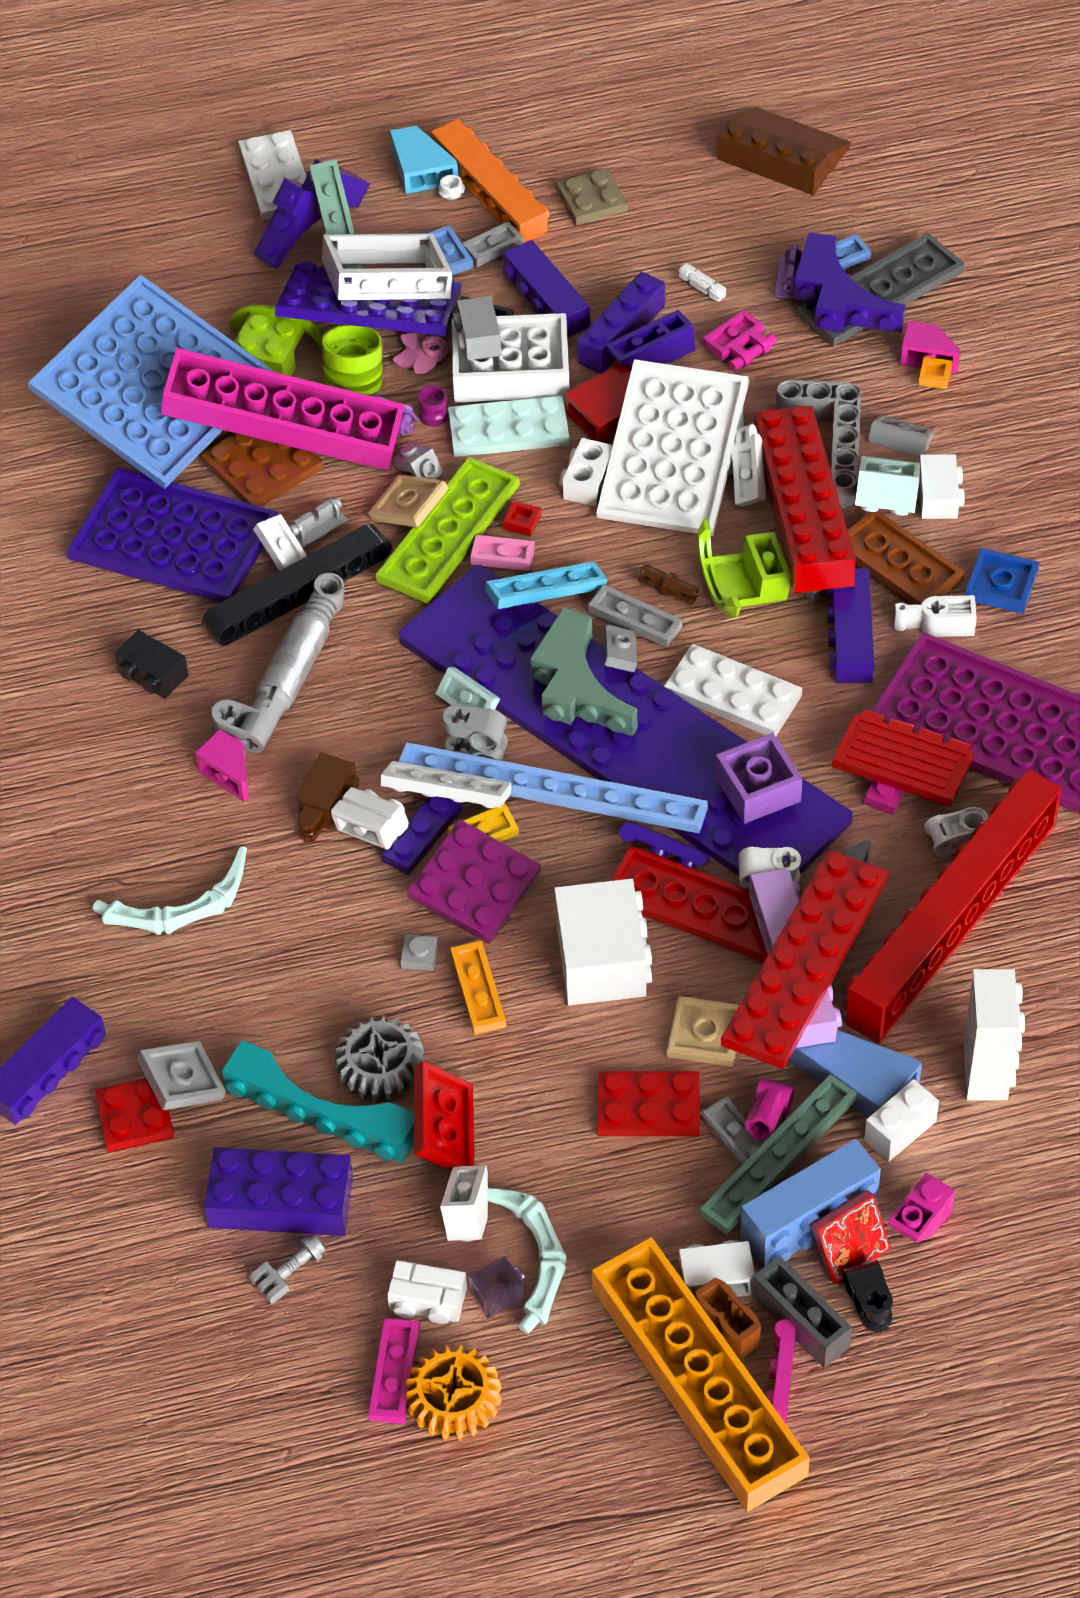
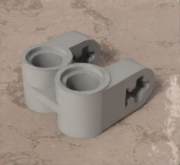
[443,705,508,761]

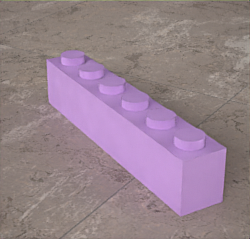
[749,868,842,1048]

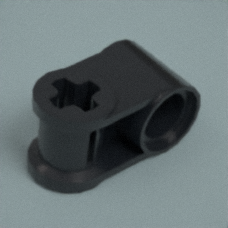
[842,1260,893,1332]

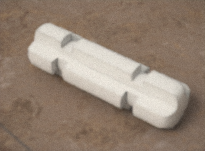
[679,263,726,302]

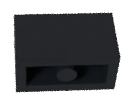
[115,629,189,699]

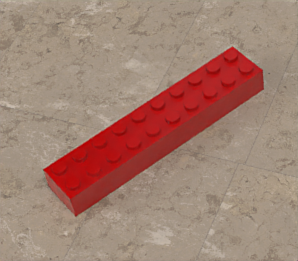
[845,769,1062,1044]

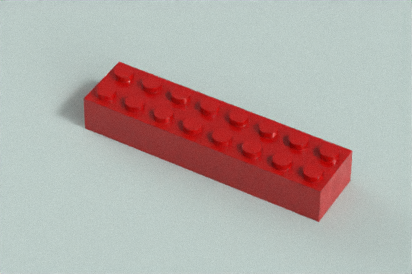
[754,406,856,593]

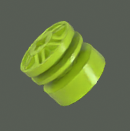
[322,325,383,396]

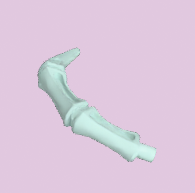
[93,847,247,935]
[488,1188,567,1334]

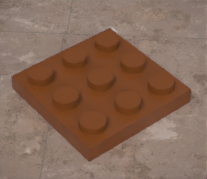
[201,433,323,507]

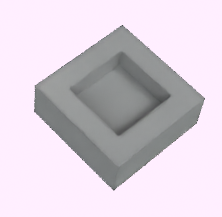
[401,934,438,971]

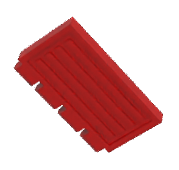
[832,709,974,807]

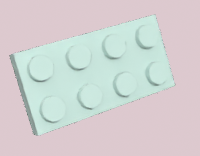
[448,395,570,457]

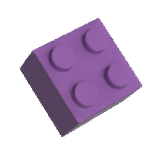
[715,733,802,824]

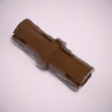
[638,564,700,605]

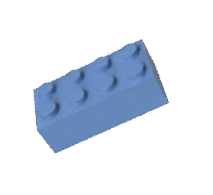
[740,1139,881,1268]

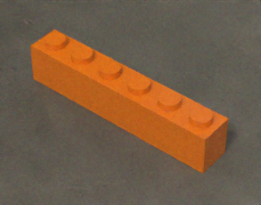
[431,119,549,243]

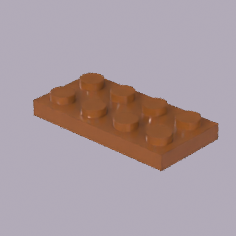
[848,511,965,605]

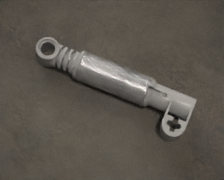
[211,573,344,753]

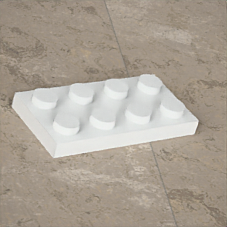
[238,130,306,221]
[664,644,803,736]

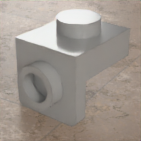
[392,444,443,479]

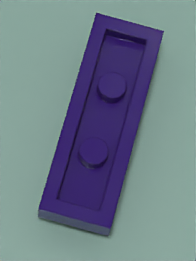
[381,796,462,875]

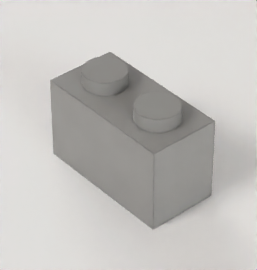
[453,296,502,361]

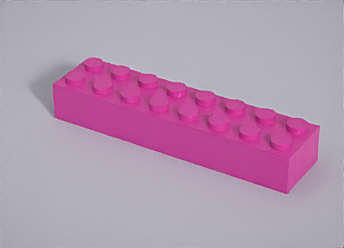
[161,348,405,471]

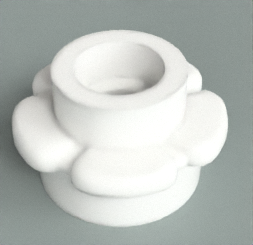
[438,175,465,200]

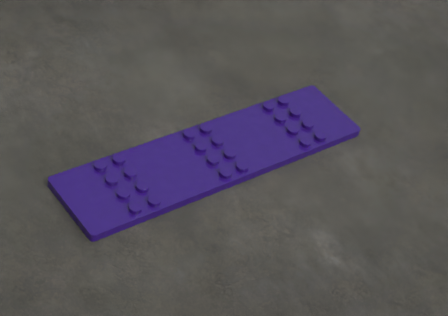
[399,565,853,876]

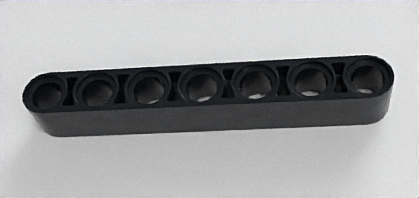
[202,524,392,646]

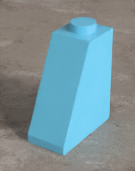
[390,126,458,194]

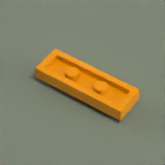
[450,941,506,1035]

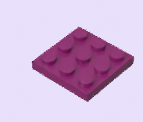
[407,819,541,944]

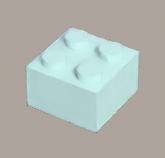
[855,456,921,515]

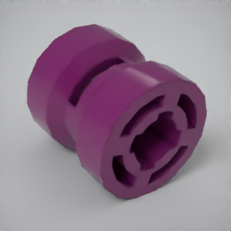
[418,386,448,426]

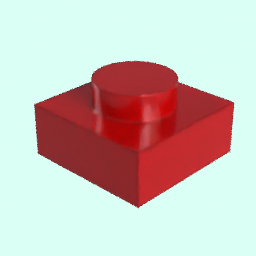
[503,500,541,537]

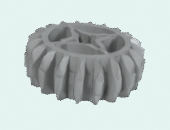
[335,1015,425,1102]

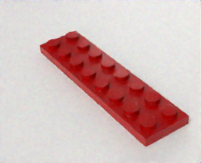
[721,849,889,1069]

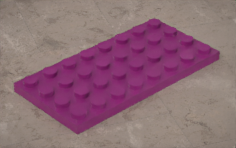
[872,632,1080,814]

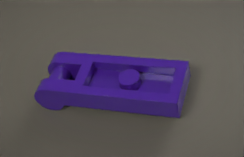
[619,823,712,869]

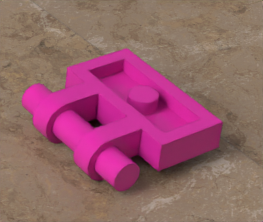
[703,310,777,371]

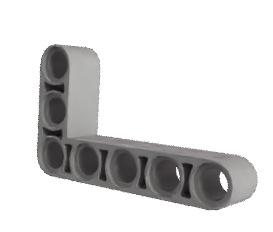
[776,380,861,508]

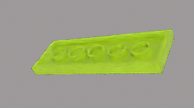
[376,457,520,604]

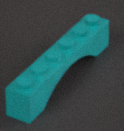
[222,1040,414,1164]

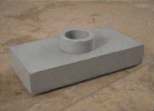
[603,624,637,672]

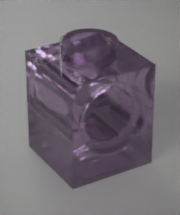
[469,1256,526,1319]

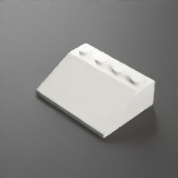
[452,313,569,403]

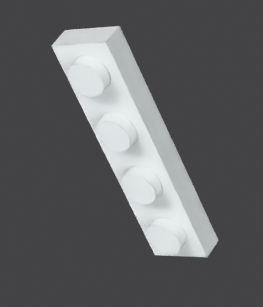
[381,761,511,808]

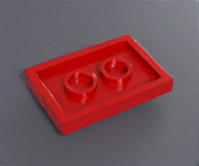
[414,1061,474,1171]
[598,1071,700,1136]

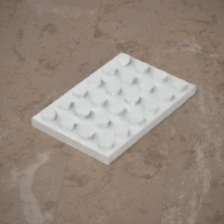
[596,360,749,536]

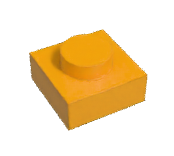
[919,357,952,389]

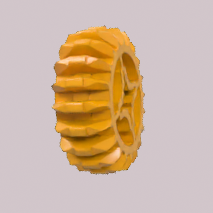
[405,1344,502,1441]

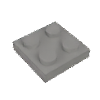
[137,1041,226,1111]

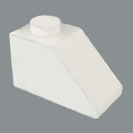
[440,1165,488,1242]

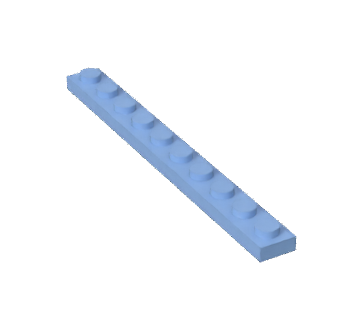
[398,742,708,833]

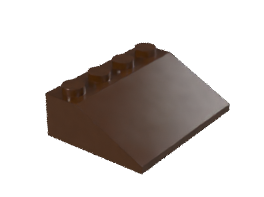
[717,107,851,195]

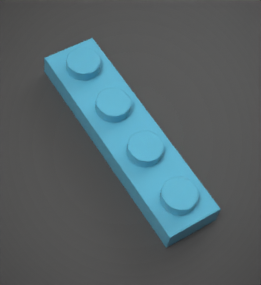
[485,561,607,609]

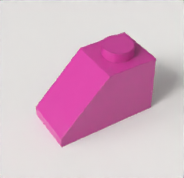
[901,321,960,373]
[195,729,249,802]

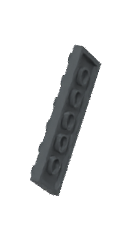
[797,233,964,347]

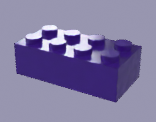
[204,1147,353,1236]

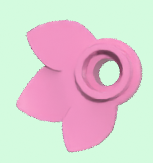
[393,333,449,374]

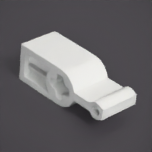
[894,595,977,637]

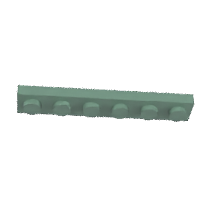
[700,1074,857,1235]

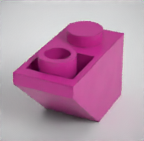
[887,1172,955,1243]

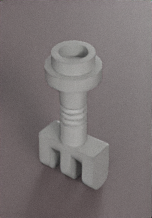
[249,1234,326,1304]

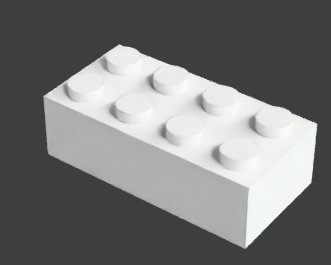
[963,969,1025,1100]

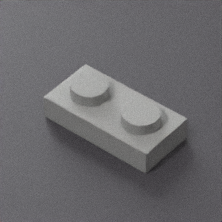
[462,221,524,267]

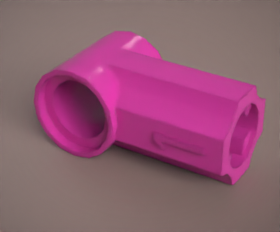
[745,1078,795,1141]

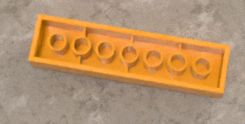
[592,1237,810,1512]

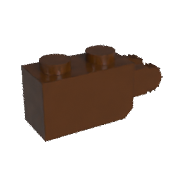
[296,752,359,842]

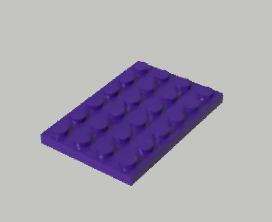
[275,262,462,336]
[66,467,278,602]

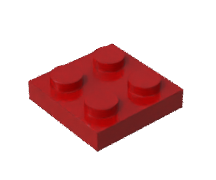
[95,1078,175,1152]

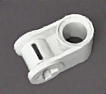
[924,807,988,857]
[738,847,801,889]

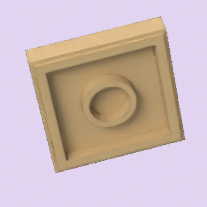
[368,474,449,528]
[667,996,739,1067]

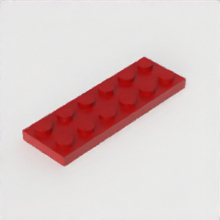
[611,846,768,962]

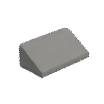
[868,415,935,457]

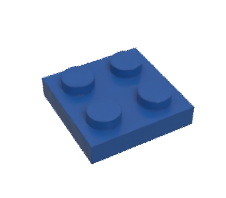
[965,548,1040,614]

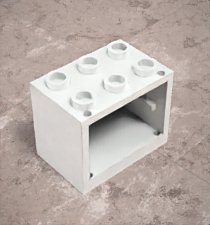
[555,879,652,1006]

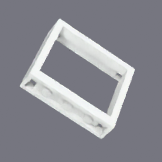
[322,234,452,300]

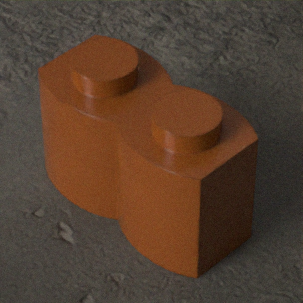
[695,1277,761,1361]

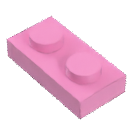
[470,535,535,572]

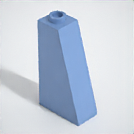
[788,1030,922,1118]

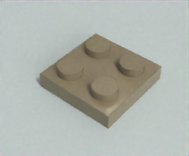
[556,168,627,225]

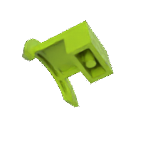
[230,305,325,376]
[697,518,792,618]

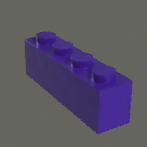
[502,240,591,337]
[577,271,665,374]
[826,568,874,683]
[0,997,106,1125]

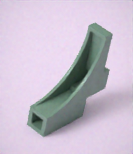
[531,607,638,736]

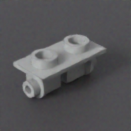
[289,497,348,549]

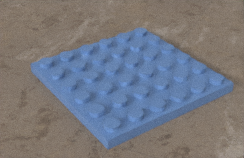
[28,274,275,489]

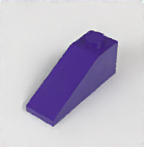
[605,310,695,365]

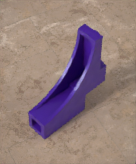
[253,159,370,268]
[794,232,905,333]

